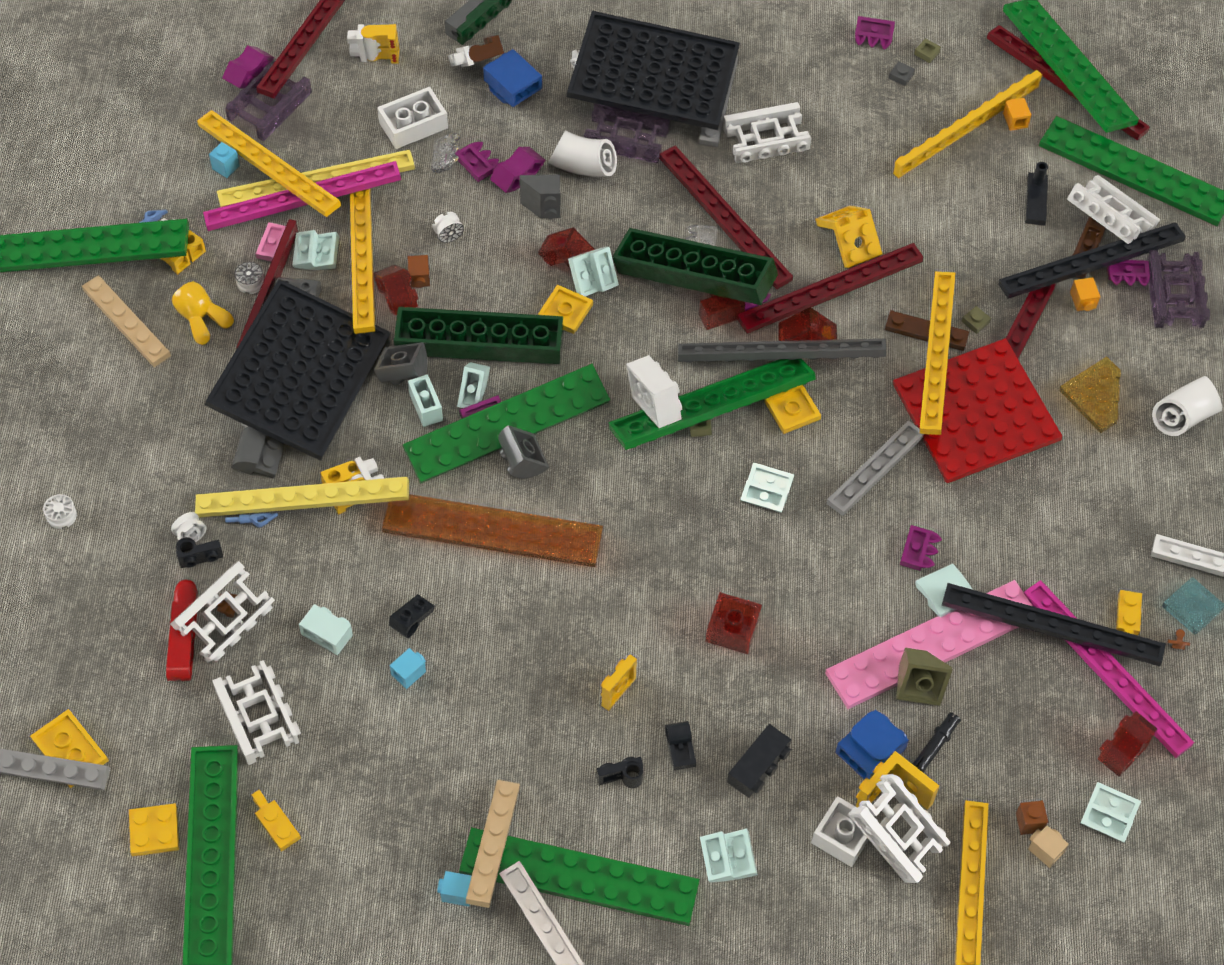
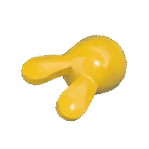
[172,281,234,345]

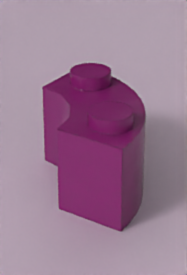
[222,45,275,89]
[490,147,546,193]

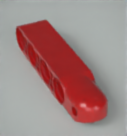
[166,579,198,681]

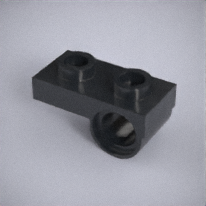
[176,537,223,568]
[389,594,435,638]
[665,721,697,771]
[596,757,643,788]

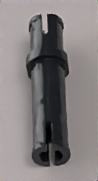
[912,712,961,773]

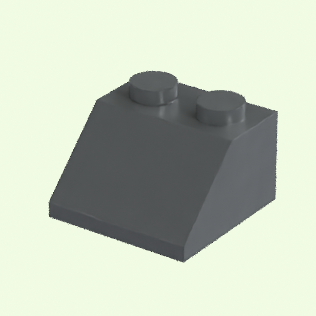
[520,174,560,219]

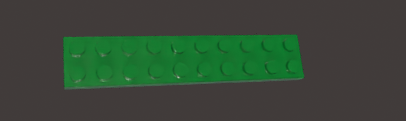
[1003,0,1139,133]
[1039,116,1224,227]
[0,218,189,272]
[608,359,816,450]
[403,363,610,484]
[182,745,239,965]
[459,827,700,926]

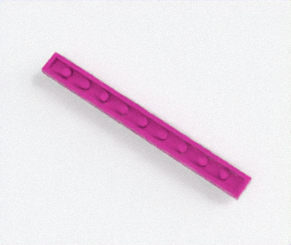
[203,161,401,231]
[1024,580,1195,758]

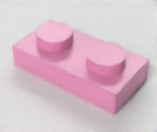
[256,222,286,261]

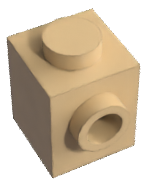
[1028,826,1069,868]

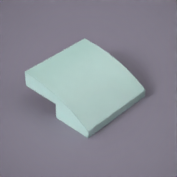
[292,230,339,270]
[568,246,619,297]
[741,462,794,513]
[915,564,973,617]
[1081,782,1141,843]
[700,828,758,882]

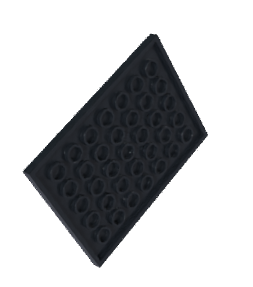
[566,11,740,130]
[205,279,391,461]

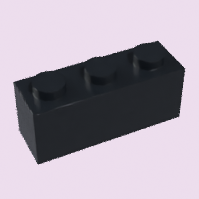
[727,724,792,798]

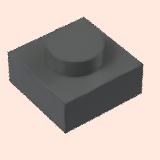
[889,61,915,86]

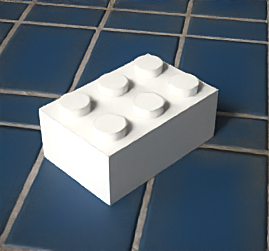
[377,87,448,149]
[626,355,682,428]

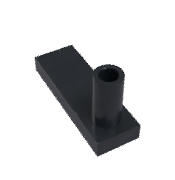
[1025,162,1048,226]

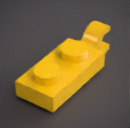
[1116,590,1142,635]
[251,790,301,852]

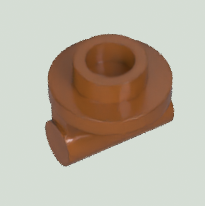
[217,591,237,618]
[1168,629,1191,650]

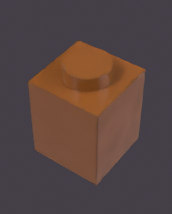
[408,255,430,288]
[1015,800,1048,835]

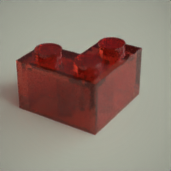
[538,227,595,270]
[373,265,419,315]
[699,294,746,330]
[779,307,837,341]
[1098,711,1158,777]

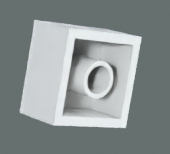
[811,796,878,867]

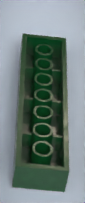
[612,228,778,305]
[394,307,563,364]

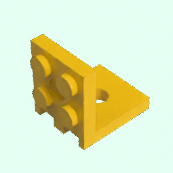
[815,206,882,268]
[856,751,939,810]

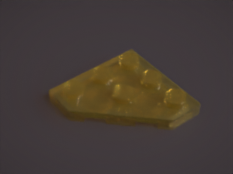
[1059,356,1121,433]

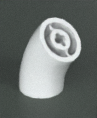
[548,130,617,177]
[1152,376,1222,436]

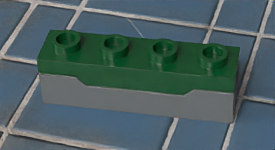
[445,0,512,45]

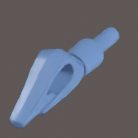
[139,210,168,223]
[225,513,278,528]

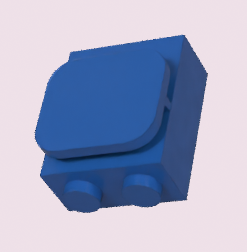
[483,49,542,107]
[835,709,909,779]

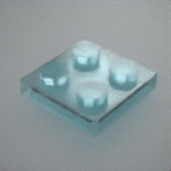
[1162,577,1224,635]

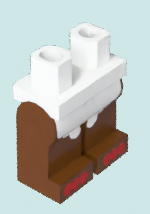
[448,35,504,67]

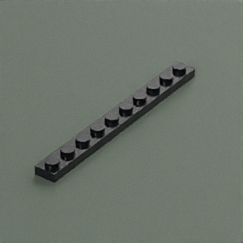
[998,222,1186,299]
[942,583,1166,667]

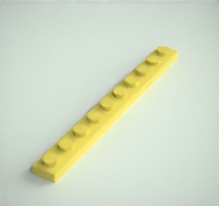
[217,150,415,207]
[195,477,409,518]

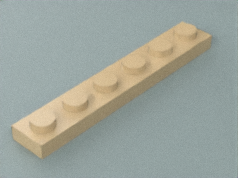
[82,275,171,367]
[466,780,520,908]

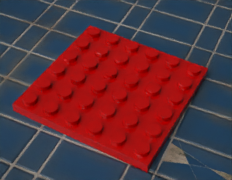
[893,338,1063,484]

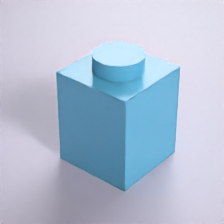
[209,142,240,178]
[390,648,426,689]
[437,871,472,906]

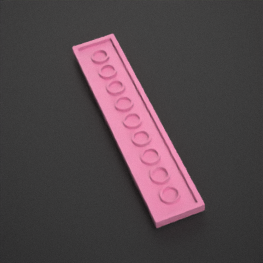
[825,580,1032,709]

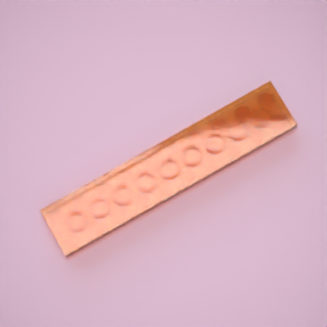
[382,494,603,567]

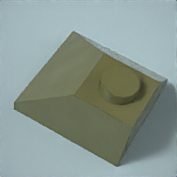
[896,648,953,706]

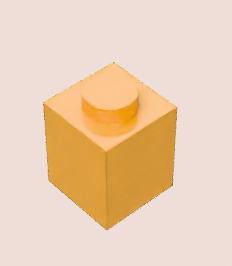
[1003,98,1031,131]
[1070,277,1100,311]

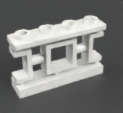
[723,102,811,163]
[1067,175,1160,244]
[170,561,275,663]
[212,660,301,765]
[848,774,950,883]

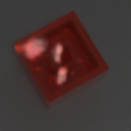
[705,592,762,654]

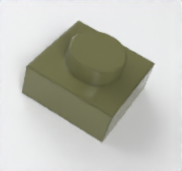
[914,38,941,63]
[961,306,991,334]
[690,419,712,437]

